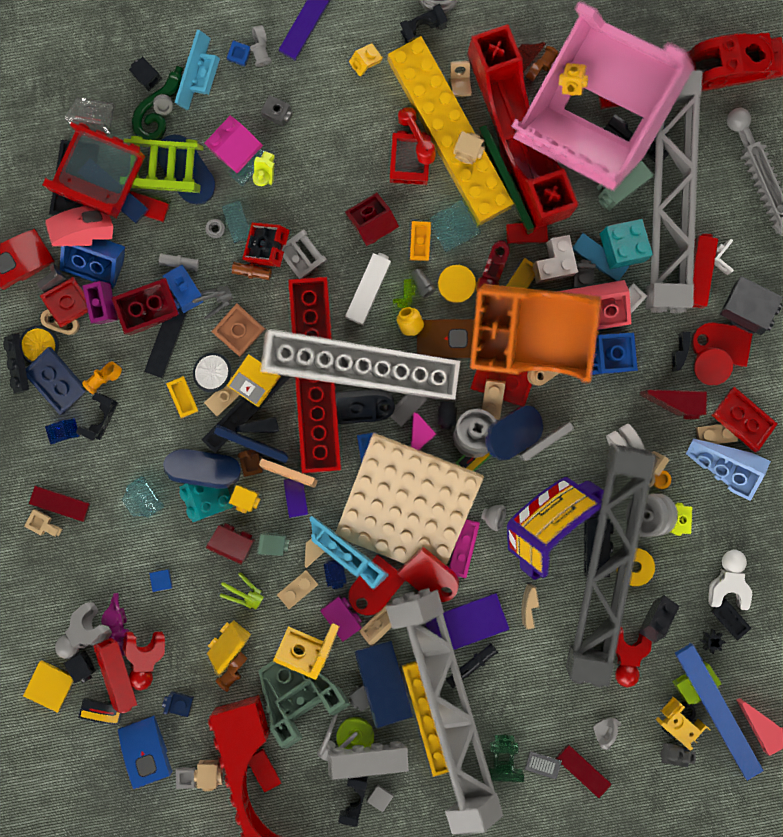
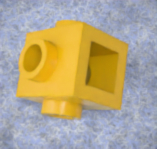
[559,63,588,96]

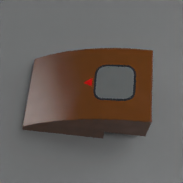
[417,319,475,359]

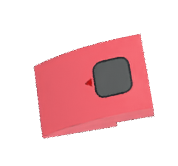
[45,206,113,246]

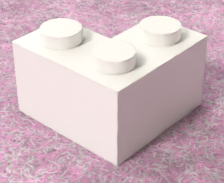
[533,235,578,284]

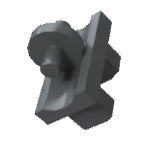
[660,743,696,767]

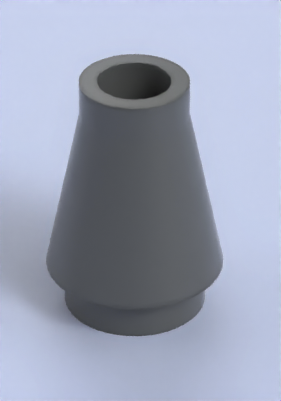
[411,268,436,298]

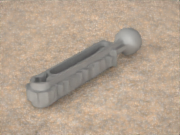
[727,107,783,235]

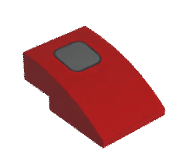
[0,229,55,290]

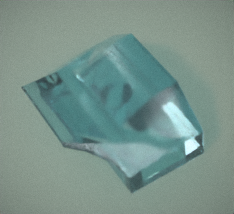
[121,476,164,518]

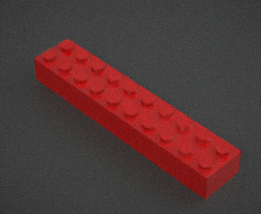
[288,277,342,473]

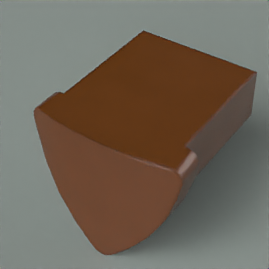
[237,450,263,477]

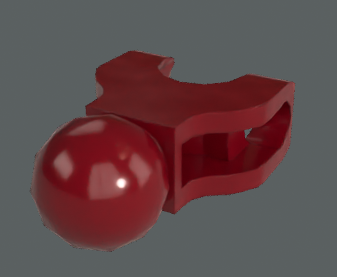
[475,240,510,293]

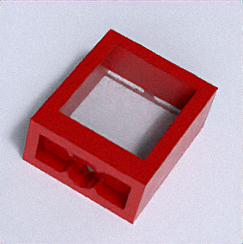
[390,131,431,185]

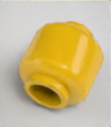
[396,307,424,336]

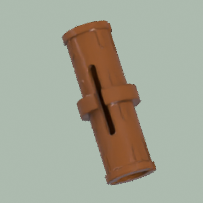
[232,262,272,281]

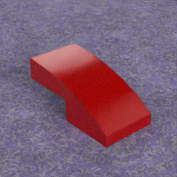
[506,223,548,244]

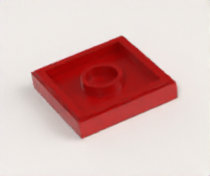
[39,277,88,328]

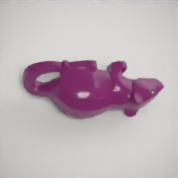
[101,593,129,656]

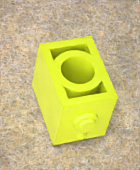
[670,503,692,536]

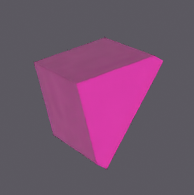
[411,413,436,450]

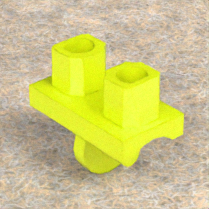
[252,151,275,186]

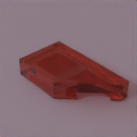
[518,42,546,73]

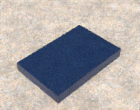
[26,347,87,415]

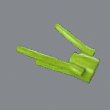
[220,572,264,610]

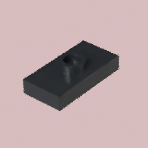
[711,598,752,641]

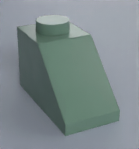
[257,532,290,556]

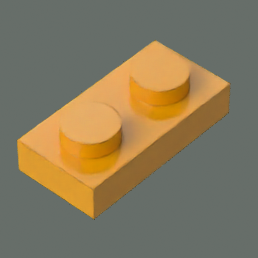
[410,221,431,261]

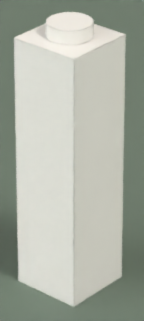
[345,253,391,326]

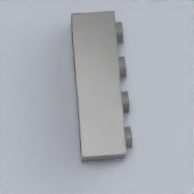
[328,741,409,780]

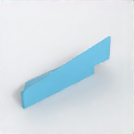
[310,516,389,589]

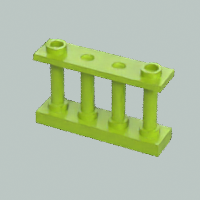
[120,136,204,193]

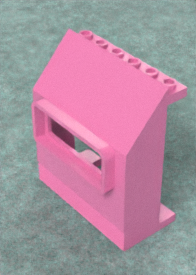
[512,2,694,190]

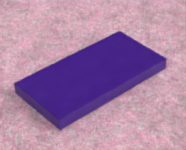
[426,593,510,650]

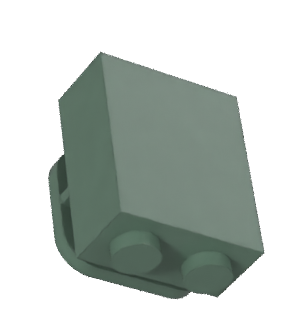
[597,160,654,212]

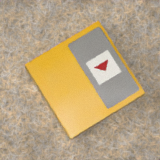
[227,354,281,408]

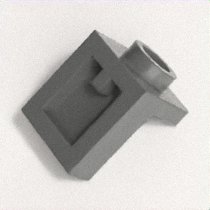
[573,260,596,288]

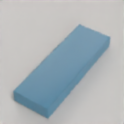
[573,233,629,282]

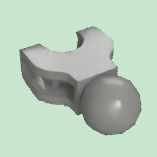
[55,602,112,659]

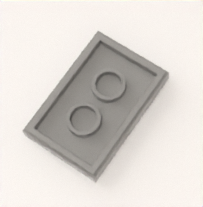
[518,422,574,461]

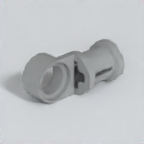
[250,25,272,67]

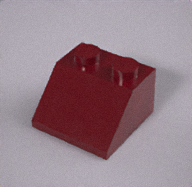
[345,193,399,246]
[206,523,255,564]

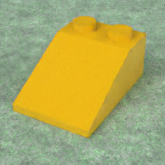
[207,620,251,675]

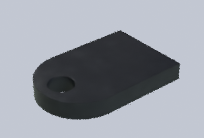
[335,389,395,424]

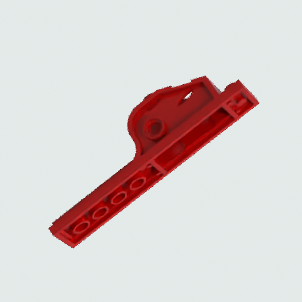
[598,33,783,110]

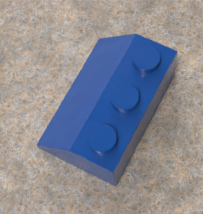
[60,239,125,289]

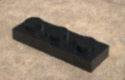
[3,333,29,394]

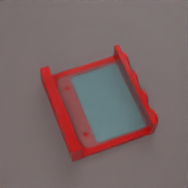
[42,122,145,219]

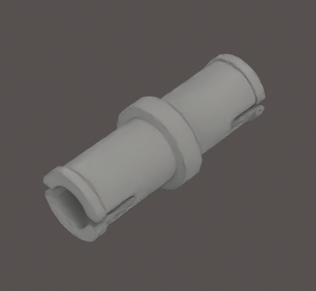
[159,253,199,271]

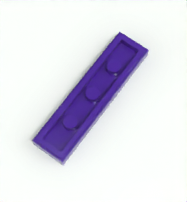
[279,0,331,61]

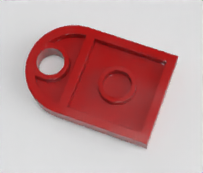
[691,322,752,367]
[398,547,459,602]
[349,554,405,615]

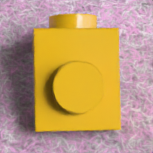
[349,43,383,76]

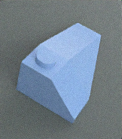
[686,438,771,501]

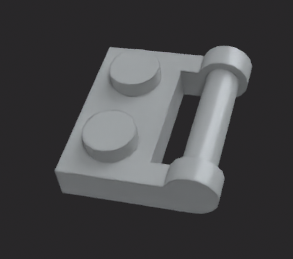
[282,230,327,279]

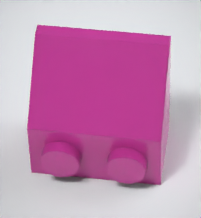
[204,115,263,173]

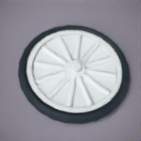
[193,353,232,392]

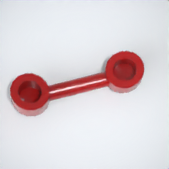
[397,107,436,165]

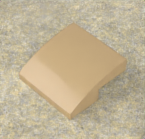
[521,583,539,629]

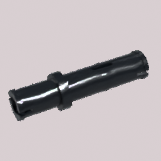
[446,643,498,688]

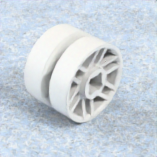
[606,424,645,449]

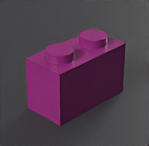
[83,281,118,324]
[320,595,363,642]

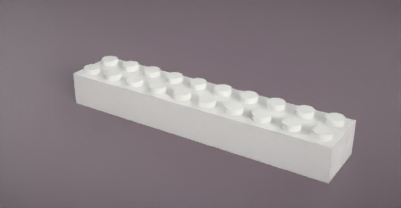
[260,330,460,401]

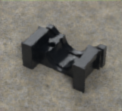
[400,4,448,44]
[76,392,119,441]
[338,776,368,828]

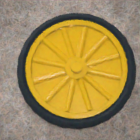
[20,325,59,363]

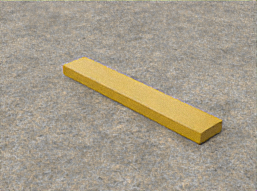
[402,661,449,777]

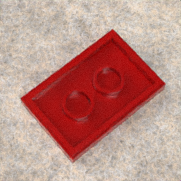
[470,369,532,407]
[712,387,778,453]

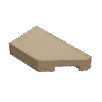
[305,538,325,568]

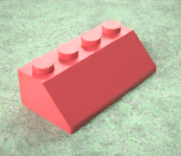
[557,280,631,330]

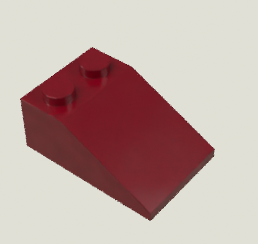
[111,278,179,336]
[640,390,707,420]

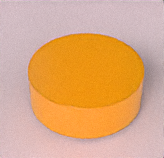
[653,470,671,489]

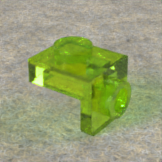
[393,279,416,308]

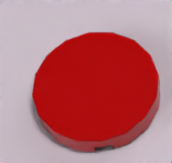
[693,347,733,385]

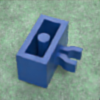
[162,265,203,313]

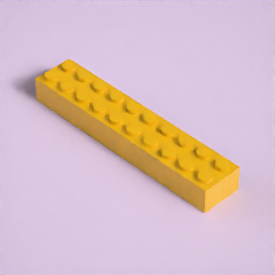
[388,36,514,226]

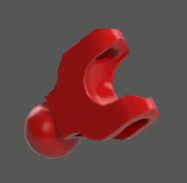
[615,627,652,688]
[122,631,165,691]

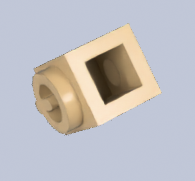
[453,131,485,164]
[194,760,224,791]

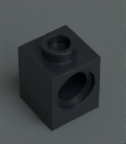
[129,56,162,92]
[64,650,96,683]

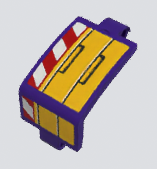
[507,477,604,580]

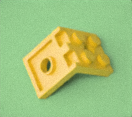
[273,623,339,680]

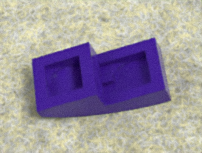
[284,479,309,518]

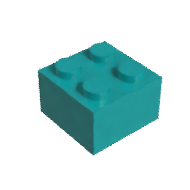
[600,219,653,270]

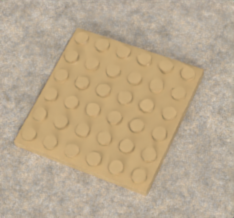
[335,433,484,566]

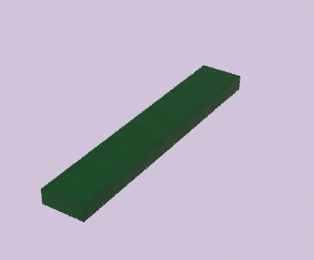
[479,125,534,235]

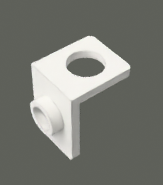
[714,239,734,275]

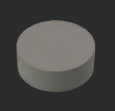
[153,95,173,115]

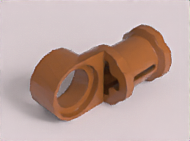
[525,46,559,82]
[215,652,248,692]

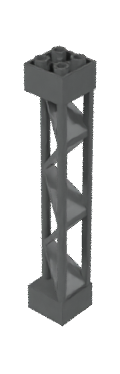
[566,443,657,688]

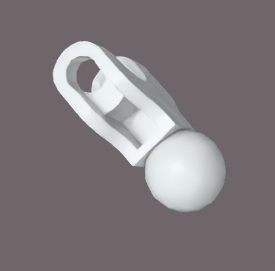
[708,550,752,610]

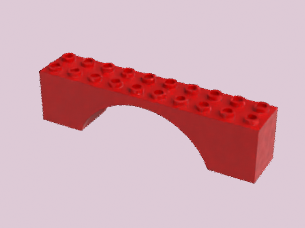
[467,24,578,230]
[208,695,281,837]

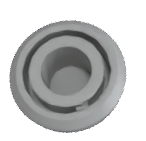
[482,505,506,531]

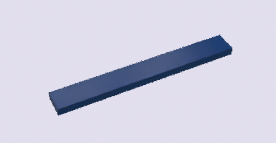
[675,643,763,781]

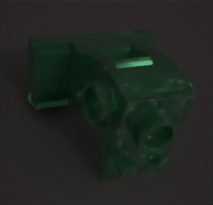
[488,734,524,782]

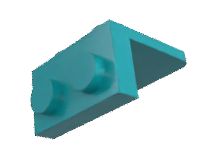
[179,484,233,523]

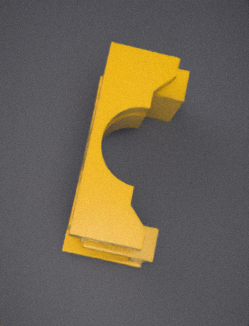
[656,696,710,751]

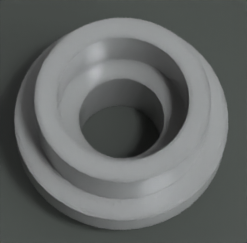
[205,219,225,238]

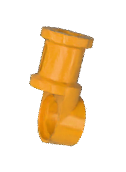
[82,361,122,394]

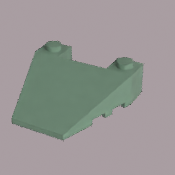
[258,653,351,749]

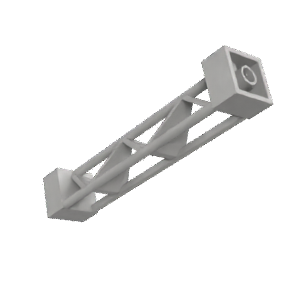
[645,70,702,313]
[386,589,503,834]

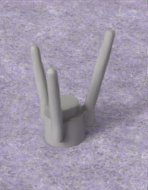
[317,714,357,761]

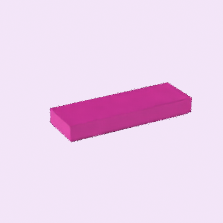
[449,519,480,578]

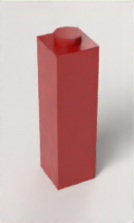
[693,233,718,309]
[93,638,137,713]

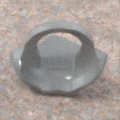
[593,718,621,750]

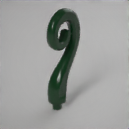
[132,66,183,141]

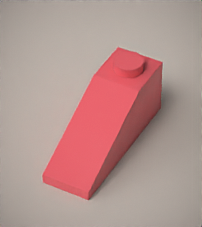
[737,698,783,756]

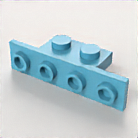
[174,30,220,110]

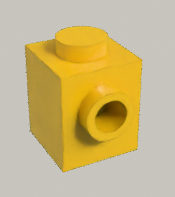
[229,485,261,514]

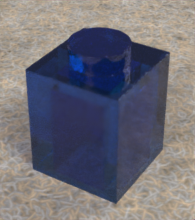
[323,560,347,589]

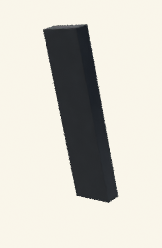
[144,308,188,379]

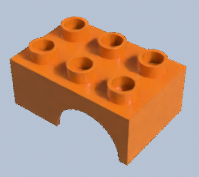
[470,284,601,382]

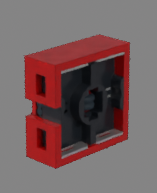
[242,222,290,267]

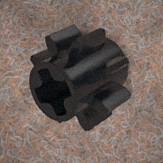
[699,629,726,654]

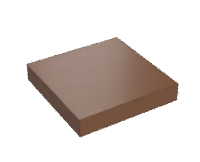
[211,303,265,357]

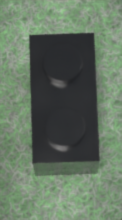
[639,595,680,643]

